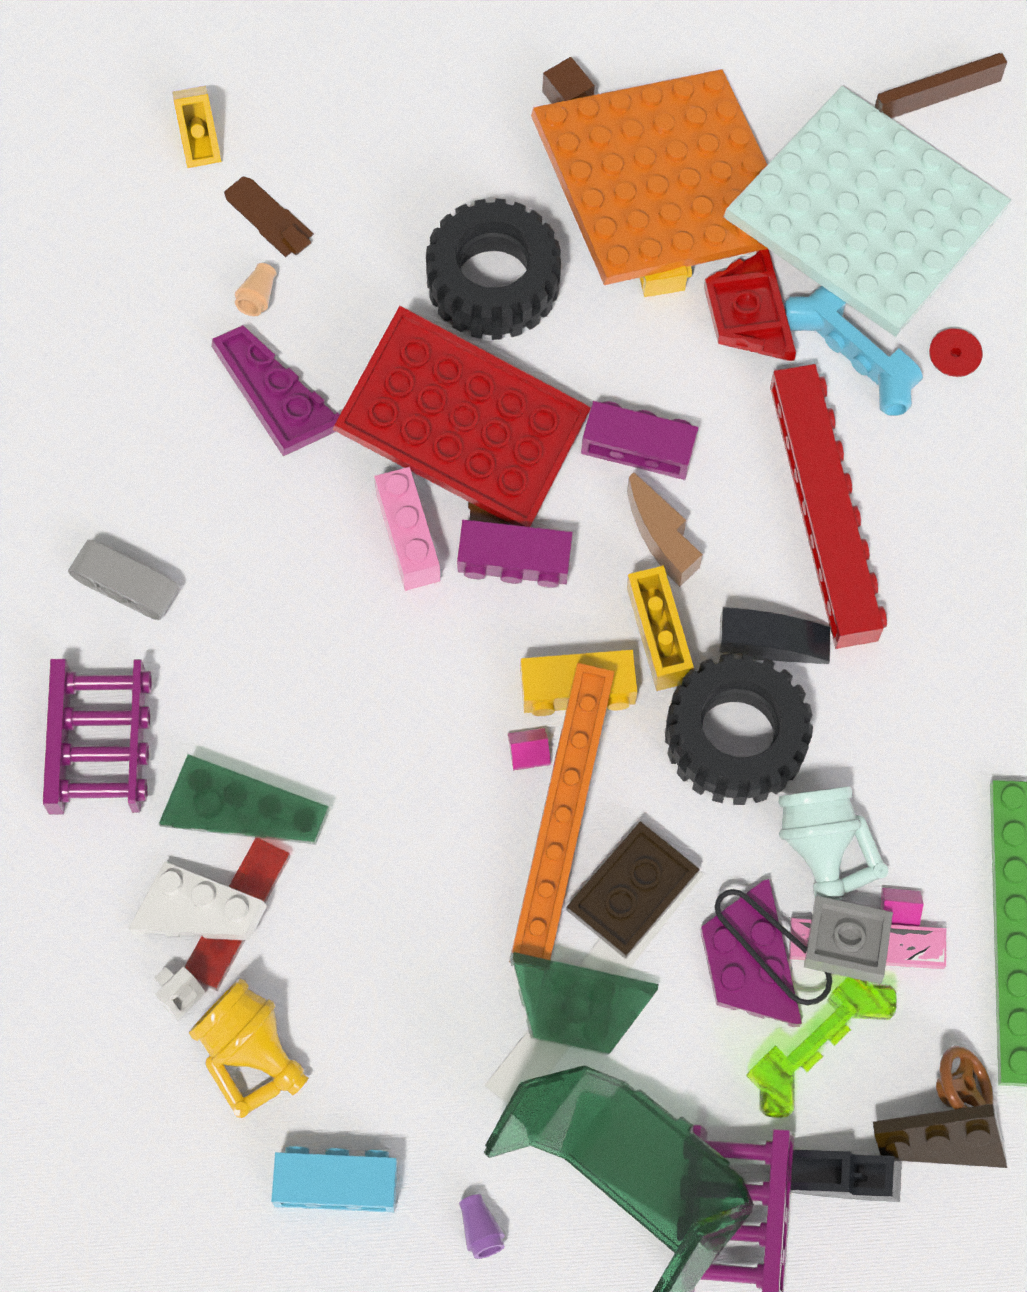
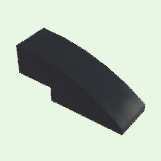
[719,607,830,664]
[791,1150,902,1202]

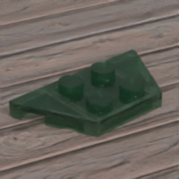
[510,952,659,1055]

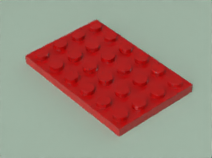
[333,305,591,527]

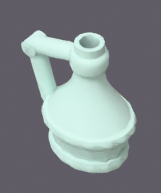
[778,786,888,901]

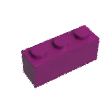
[581,401,699,480]
[457,520,573,588]

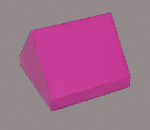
[507,728,551,771]
[881,888,924,927]

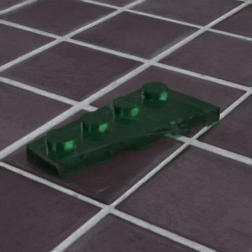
[158,754,330,845]

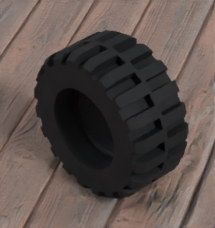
[426,198,561,340]
[665,653,813,805]

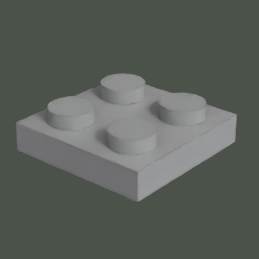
[804,896,893,984]

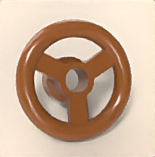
[936,1046,994,1109]

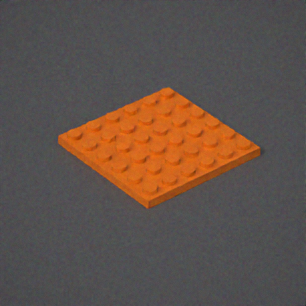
[531,69,768,285]

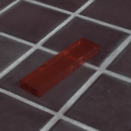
[185,837,291,992]

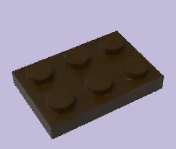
[566,821,700,959]

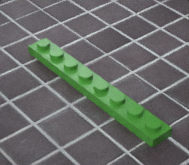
[990,780,1027,1087]

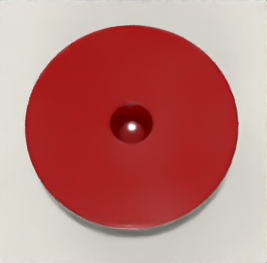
[929,329,983,377]

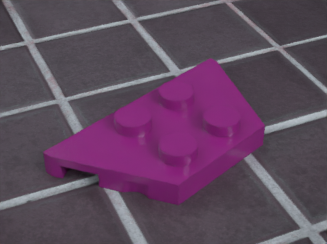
[700,879,802,1028]

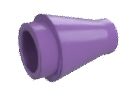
[459,1194,505,1259]

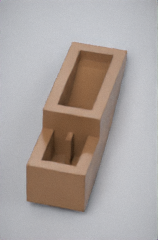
[627,472,703,587]

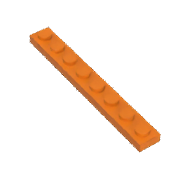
[509,663,615,971]

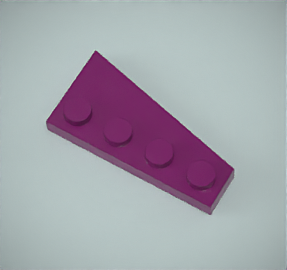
[211,325,340,457]

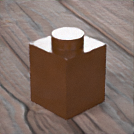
[542,57,595,103]

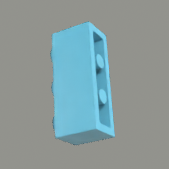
[271,1146,398,1213]

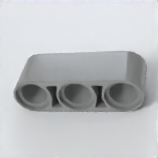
[68,539,179,621]

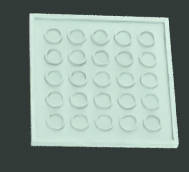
[724,86,1011,337]

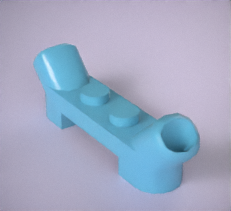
[784,286,923,416]

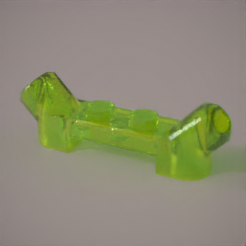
[746,977,897,1118]

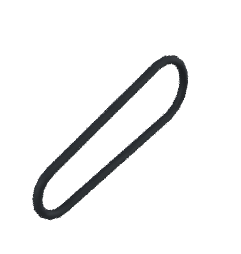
[714,889,832,1006]

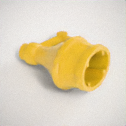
[189,978,309,1118]

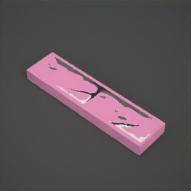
[789,918,946,969]

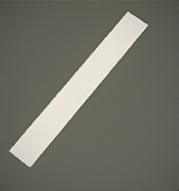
[484,871,704,1112]

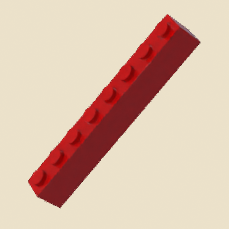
[770,364,887,649]

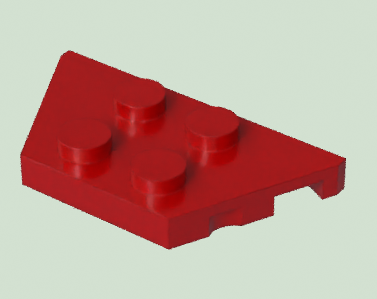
[704,249,796,361]

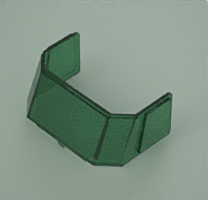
[484,1065,754,1292]

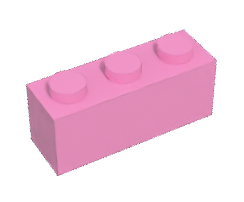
[374,467,440,591]

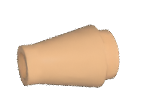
[235,263,276,316]

